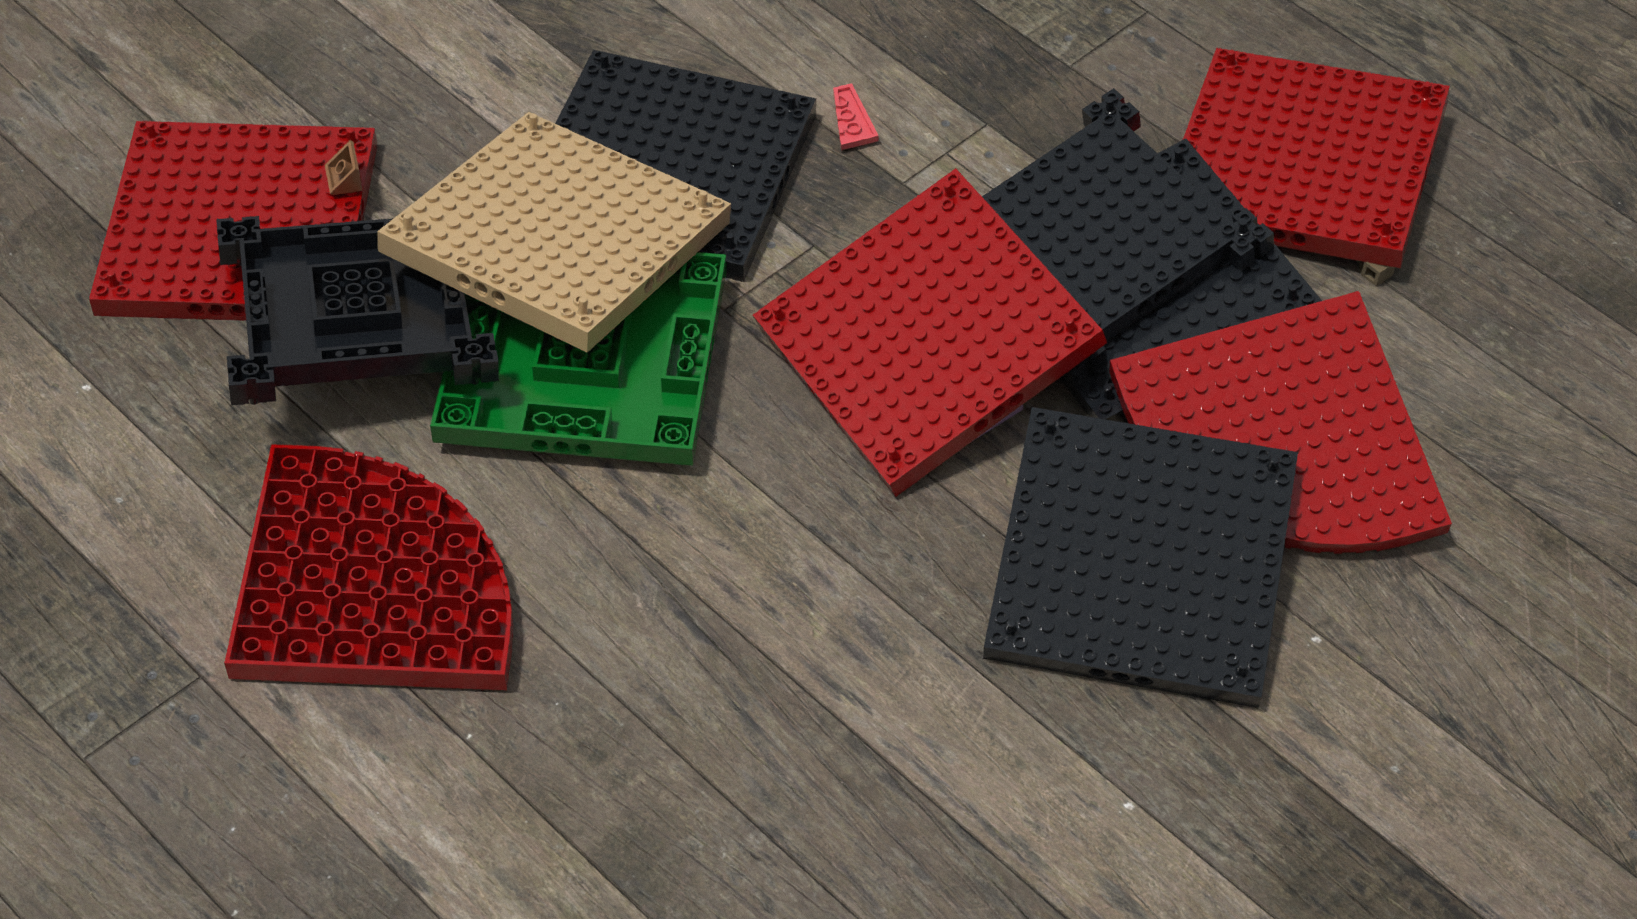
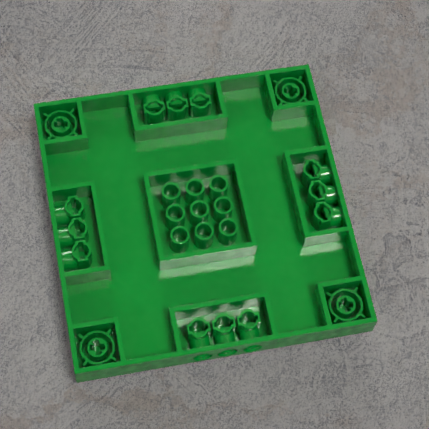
[430,252,727,466]

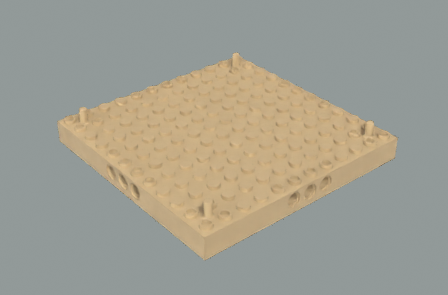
[377,112,731,352]

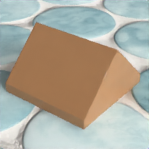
[325,140,362,195]

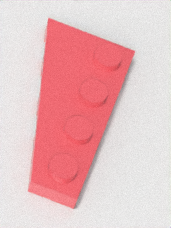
[833,83,879,150]

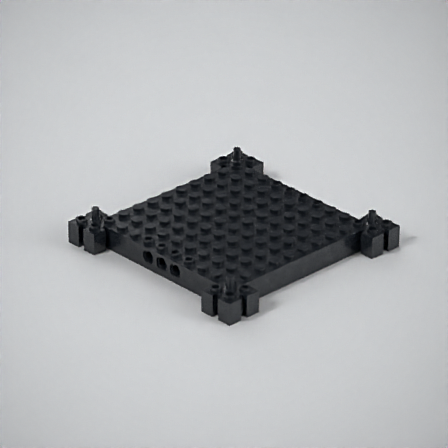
[982,88,1274,387]
[216,216,499,405]

